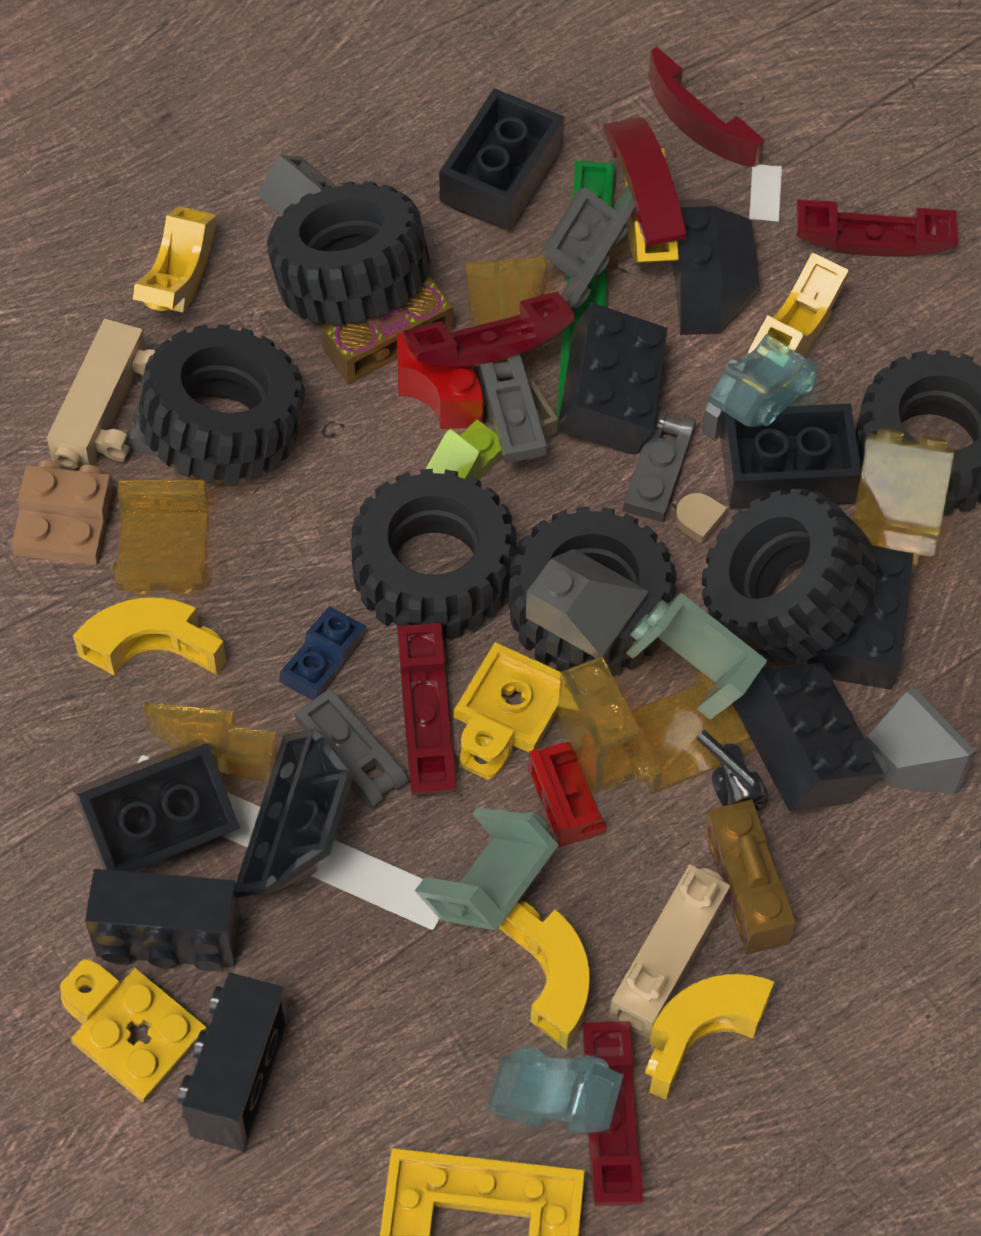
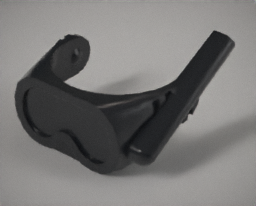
[696,729,768,811]

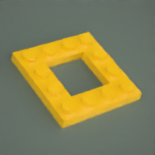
[380,1148,585,1236]

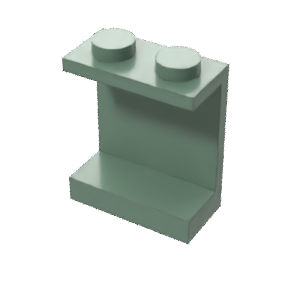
[626,592,767,720]
[415,807,558,931]

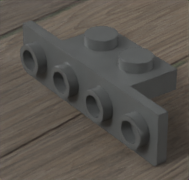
[540,185,636,309]

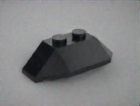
[673,199,759,335]
[235,728,354,898]

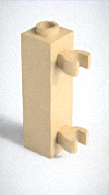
[46,318,155,469]
[608,864,731,1039]

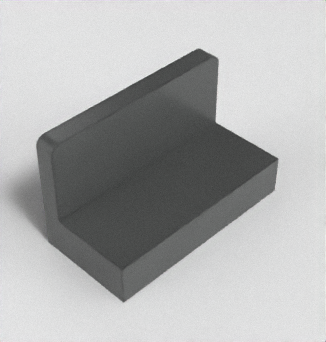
[258,154,338,216]

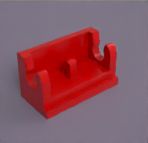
[528,742,606,848]

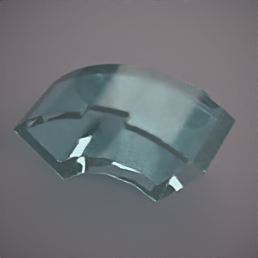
[706,334,820,427]
[485,1047,623,1133]

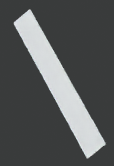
[137,755,439,930]

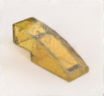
[143,702,278,783]

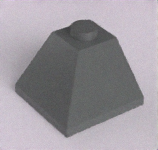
[526,549,649,661]
[866,686,976,794]

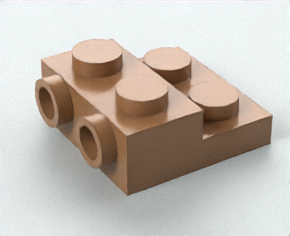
[11,460,114,565]

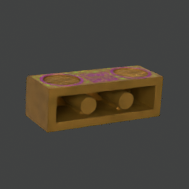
[321,276,453,385]
[704,799,796,955]

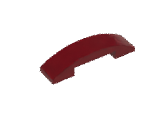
[648,46,764,167]
[603,117,686,247]
[796,199,958,257]
[402,291,574,367]
[397,623,456,795]
[582,1021,644,1206]

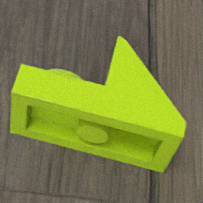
[426,420,503,480]

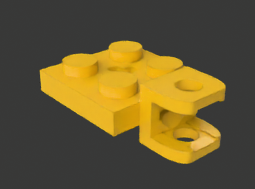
[454,642,573,780]
[60,960,206,1103]

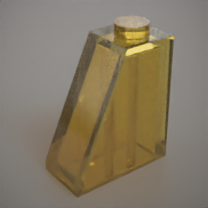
[466,256,548,367]

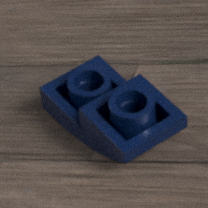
[279,606,366,700]

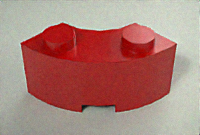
[397,333,483,429]

